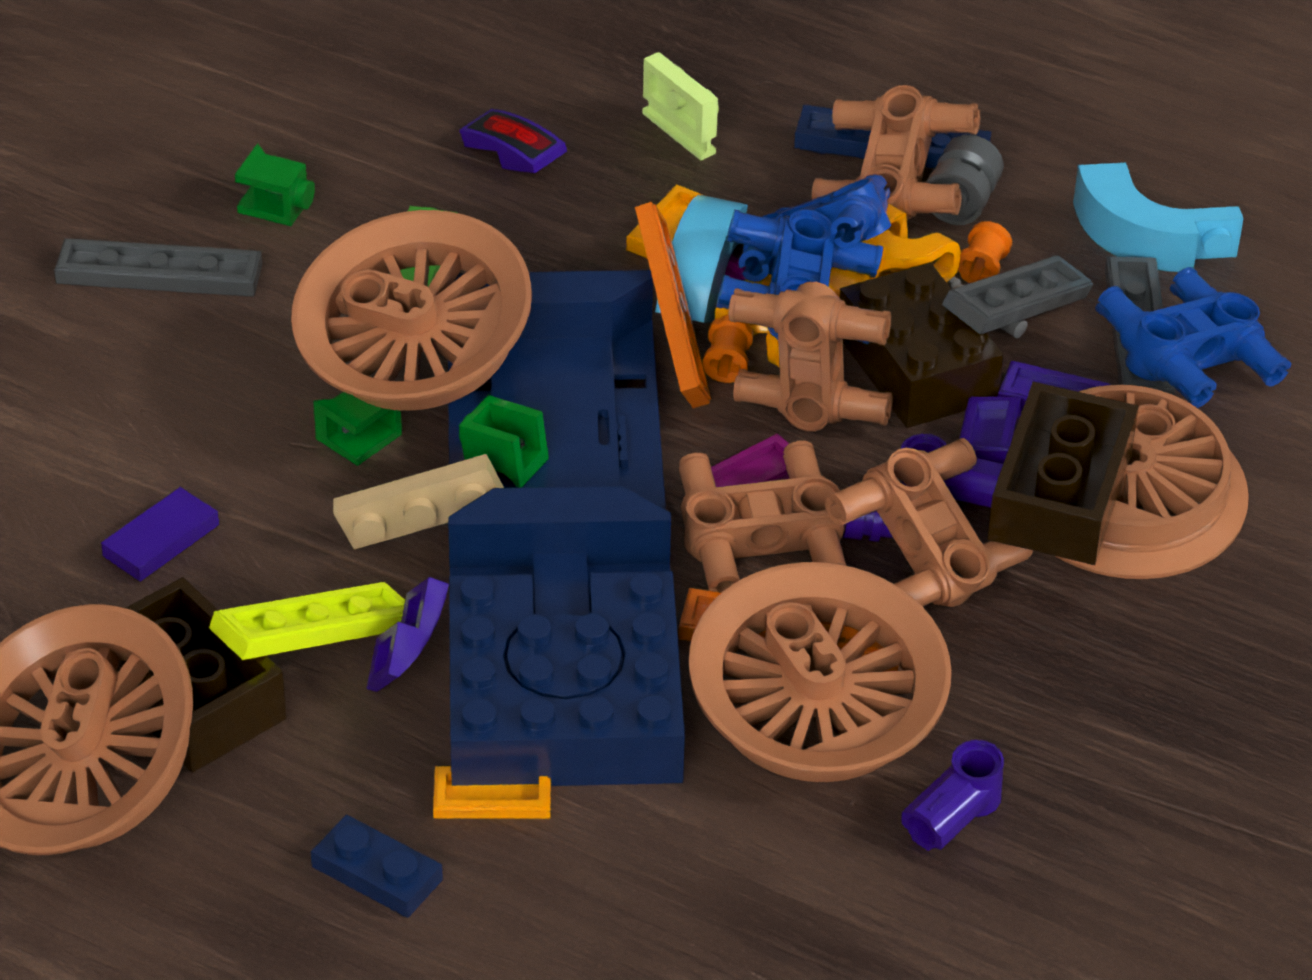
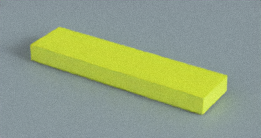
[209,582,405,660]

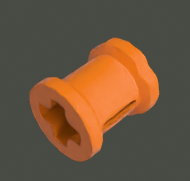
[958,221,1012,283]
[703,315,754,383]

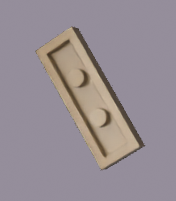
[333,454,504,550]

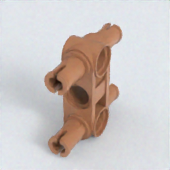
[812,85,980,220]
[729,282,893,432]
[825,438,1033,607]
[678,441,847,593]

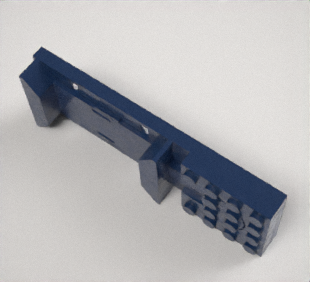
[448,270,685,786]

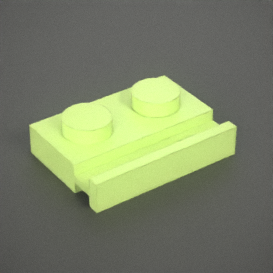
[643,52,719,161]

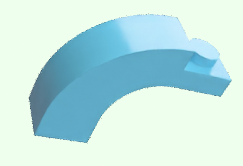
[1073,163,1243,272]
[655,195,748,323]

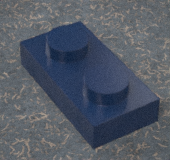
[311,814,443,918]

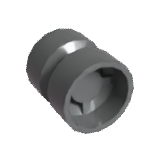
[925,135,1004,225]

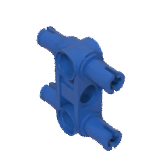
[738,174,891,282]
[716,209,883,345]
[1095,267,1291,408]

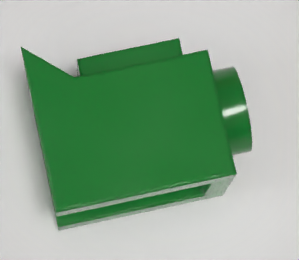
[234,143,315,226]
[313,392,402,466]
[459,395,549,488]

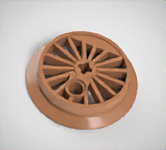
[291,210,532,411]
[1055,385,1249,579]
[689,562,952,782]
[0,604,193,855]

